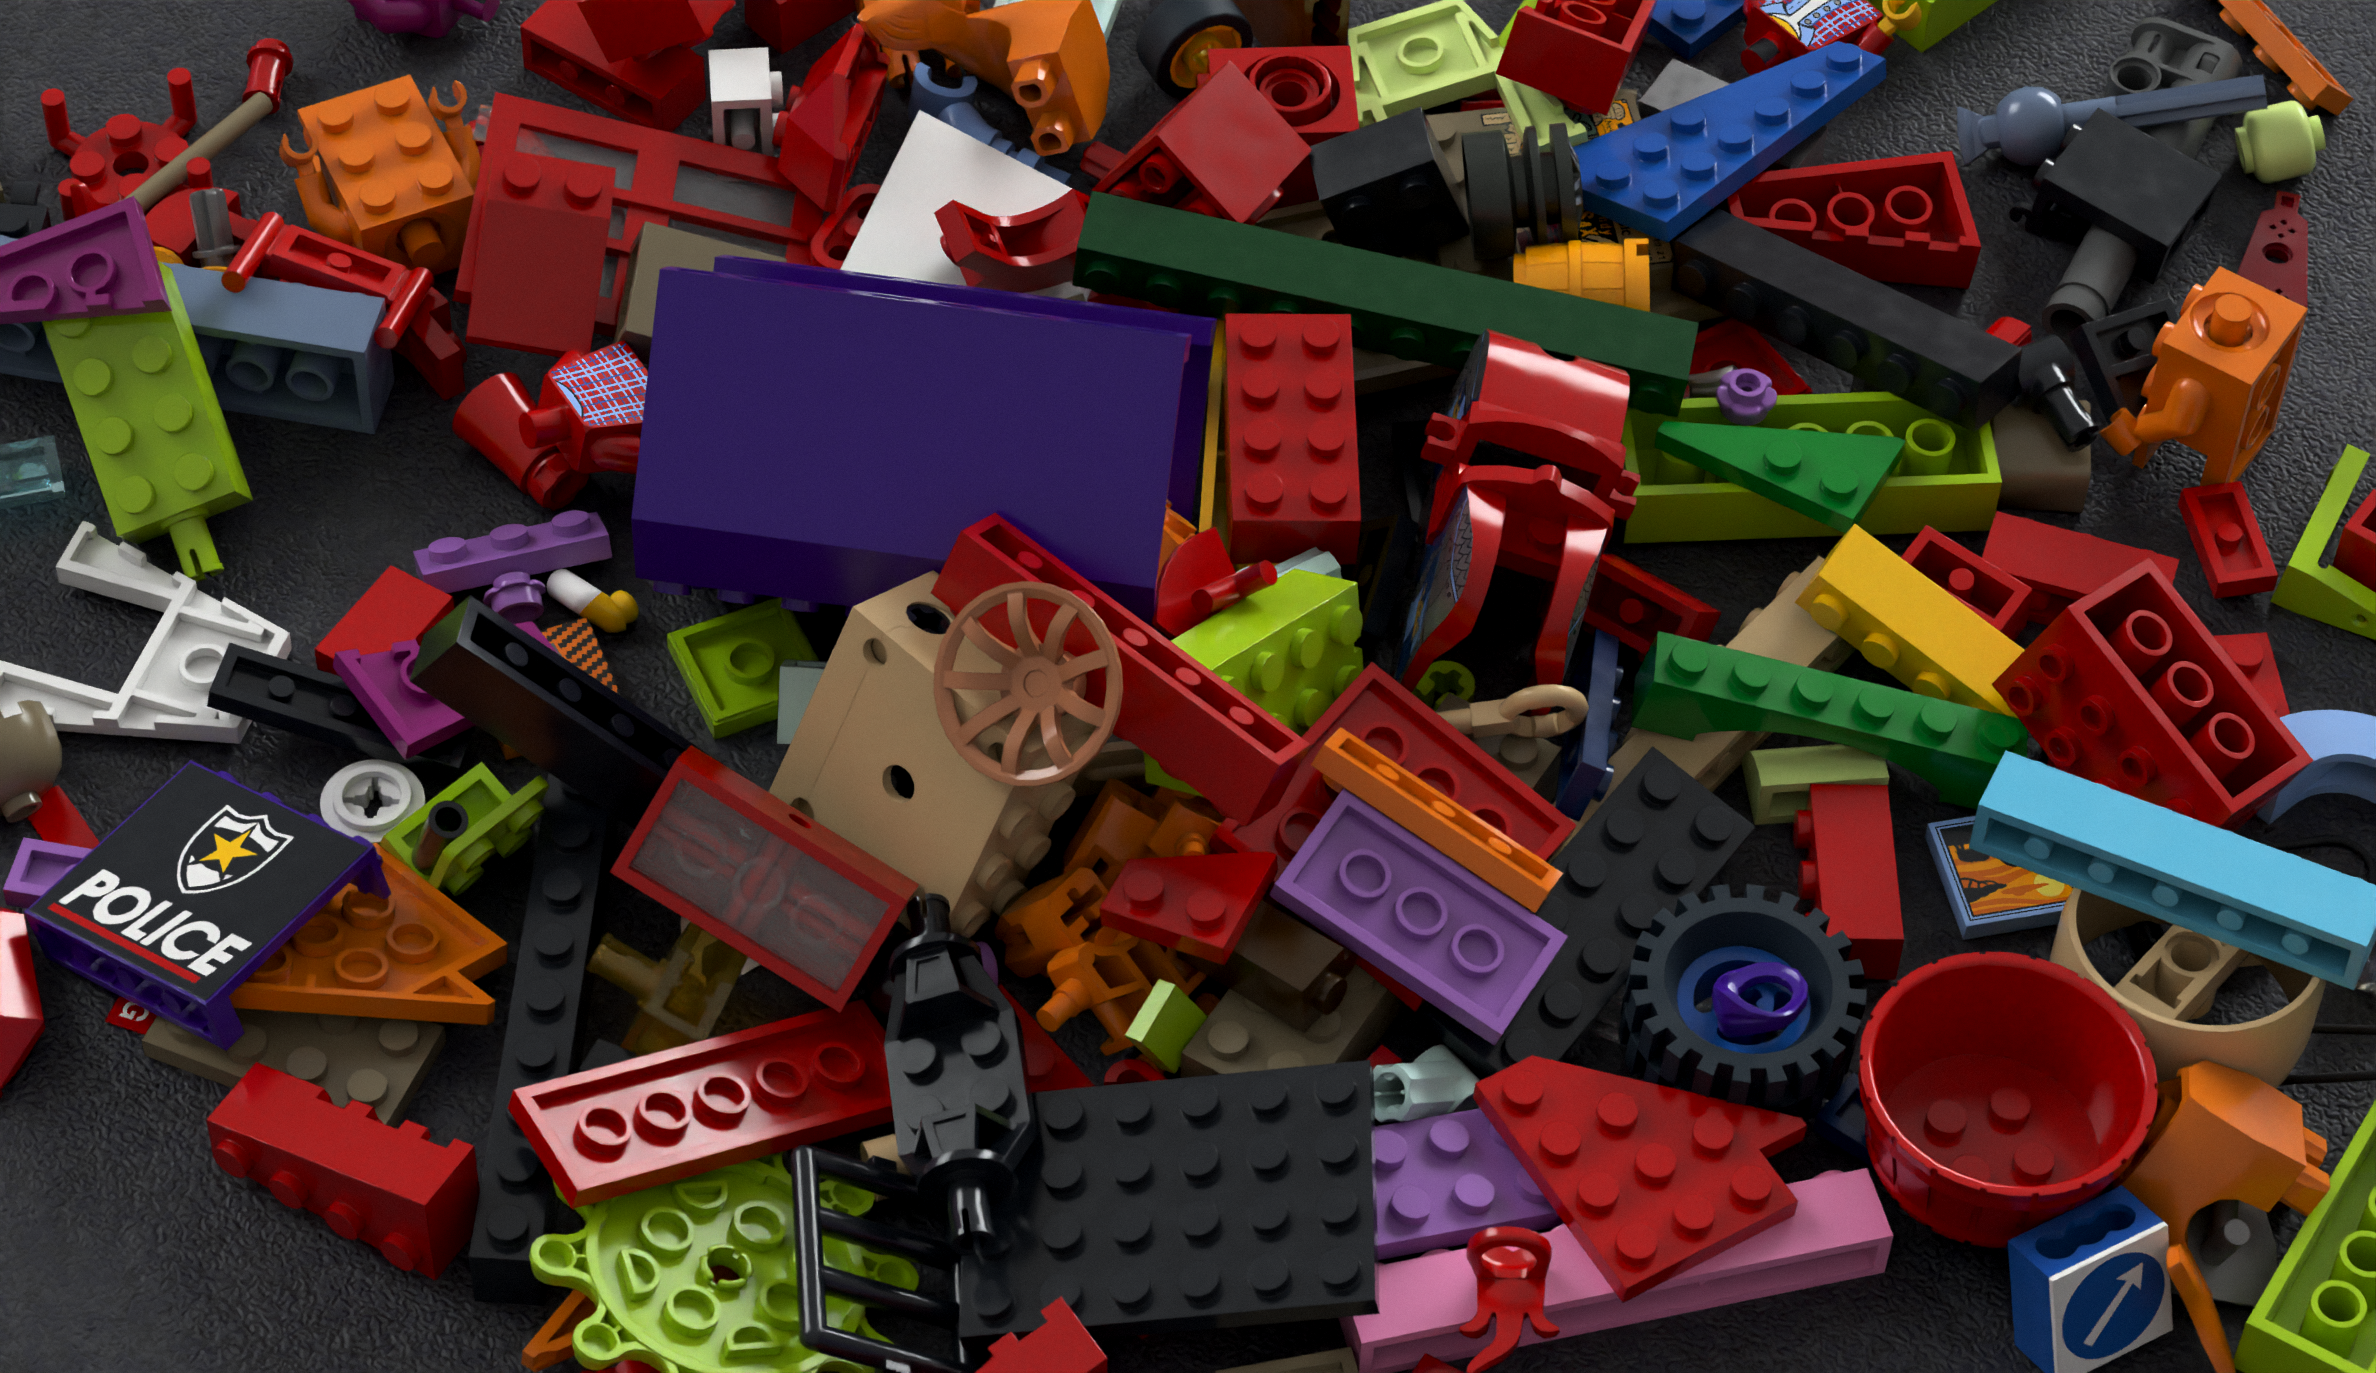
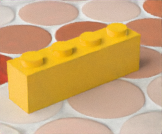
[1795,523,2024,718]

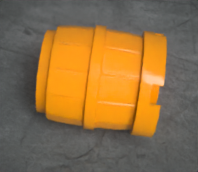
[1513,238,1650,312]

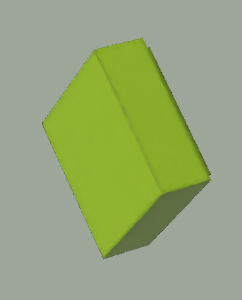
[1125,979,1208,1074]

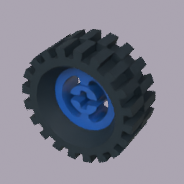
[1619,884,1867,1122]

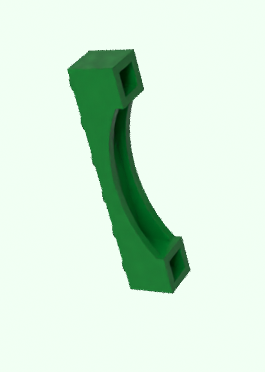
[1631,631,2028,810]

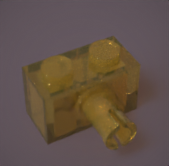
[586,922,748,1057]

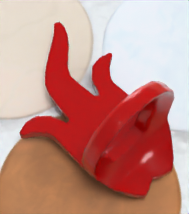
[1459,1226,1560,1373]

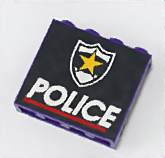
[24,760,392,1051]

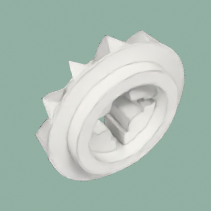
[320,759,425,844]

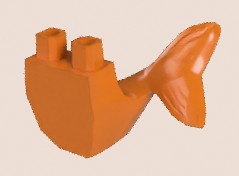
[857,0,1110,156]
[2112,1060,2330,1373]

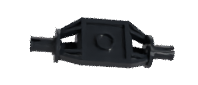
[884,893,1037,1256]

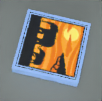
[1925,816,2074,940]

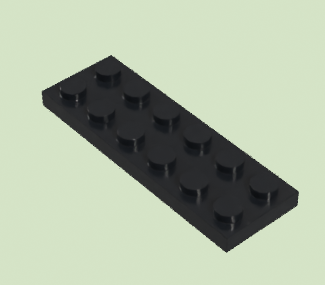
[1417,746,1755,1077]

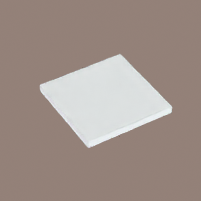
[840,110,1091,302]

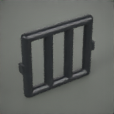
[790,1144,982,1373]

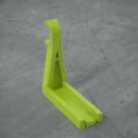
[2270,444,2376,640]

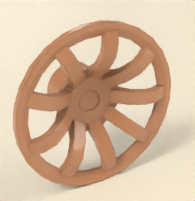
[933,581,1123,786]

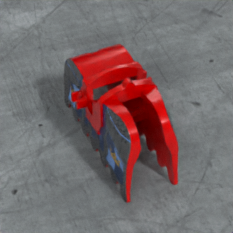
[1389,328,1641,717]

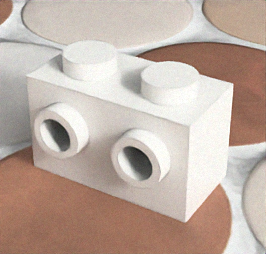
[708,47,783,185]

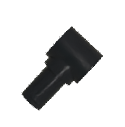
[2010,334,2099,452]

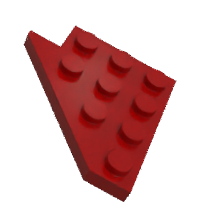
[1473,1055,1807,1303]

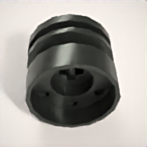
[1461,123,1584,260]

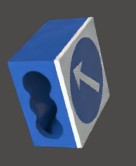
[2008,1185,2173,1373]

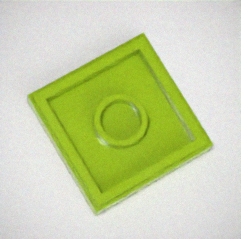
[667,597,819,740]

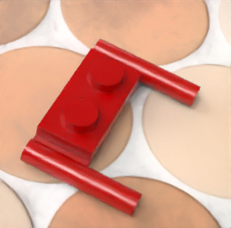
[221,212,434,349]

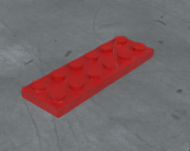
[508,999,894,1209]

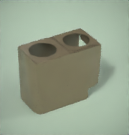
[1989,400,2091,513]

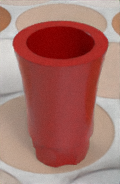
[452,372,589,511]

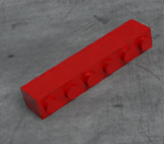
[931,513,1311,827]

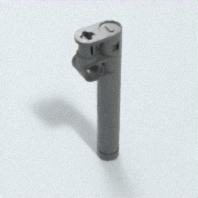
[2042,17,2242,348]

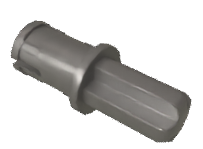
[189,188,241,268]

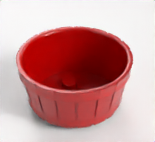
[1858,951,2158,1248]

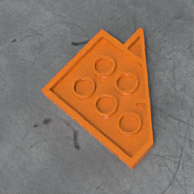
[229,843,508,1025]

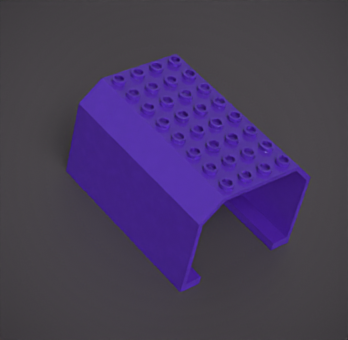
[631,255,1217,635]

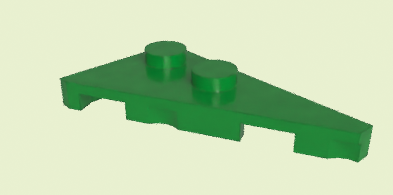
[1654,421,1906,534]

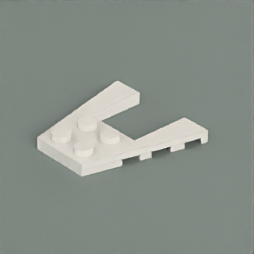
[0,521,292,744]

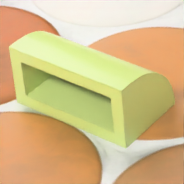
[1741,744,1889,825]

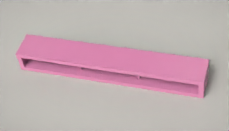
[1339,1168,1893,1373]

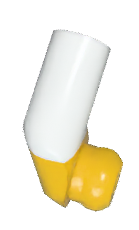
[546,569,639,633]

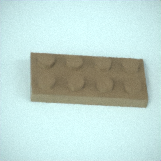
[142,1008,447,1128]

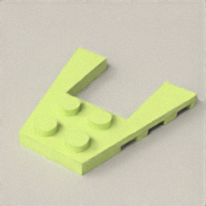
[1348,0,1588,153]

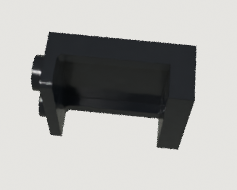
[2030,108,2222,285]

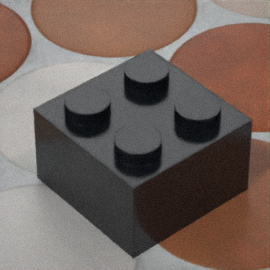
[1309,106,1470,258]

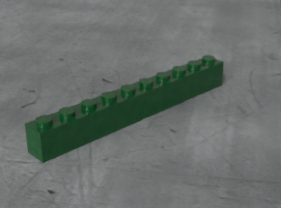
[1072,191,1699,418]

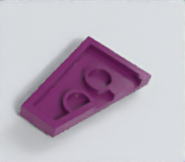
[0,196,172,324]
[333,621,557,760]

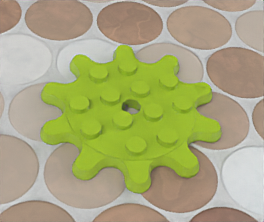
[529,1151,919,1373]

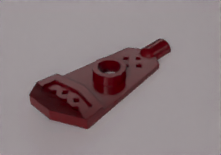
[2237,190,2308,308]

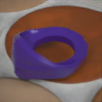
[1712,962,1808,1039]

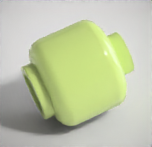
[2235,100,2326,184]

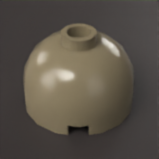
[0,700,62,822]

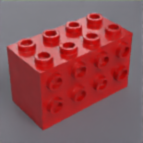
[1992,557,2314,833]

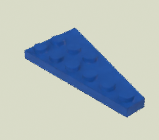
[1573,41,1886,243]

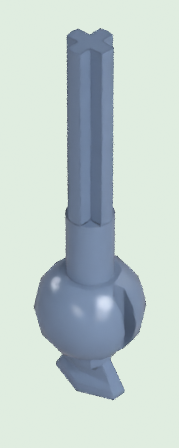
[1957,74,2268,166]

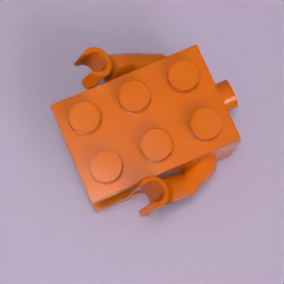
[279,75,481,276]
[2099,266,2308,486]

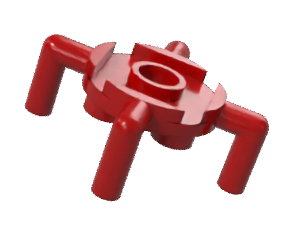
[40,68,214,222]

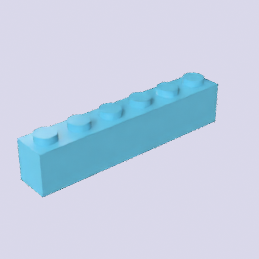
[1969,751,2376,990]

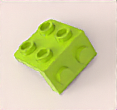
[379,761,550,896]

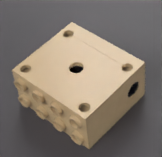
[769,570,1097,938]

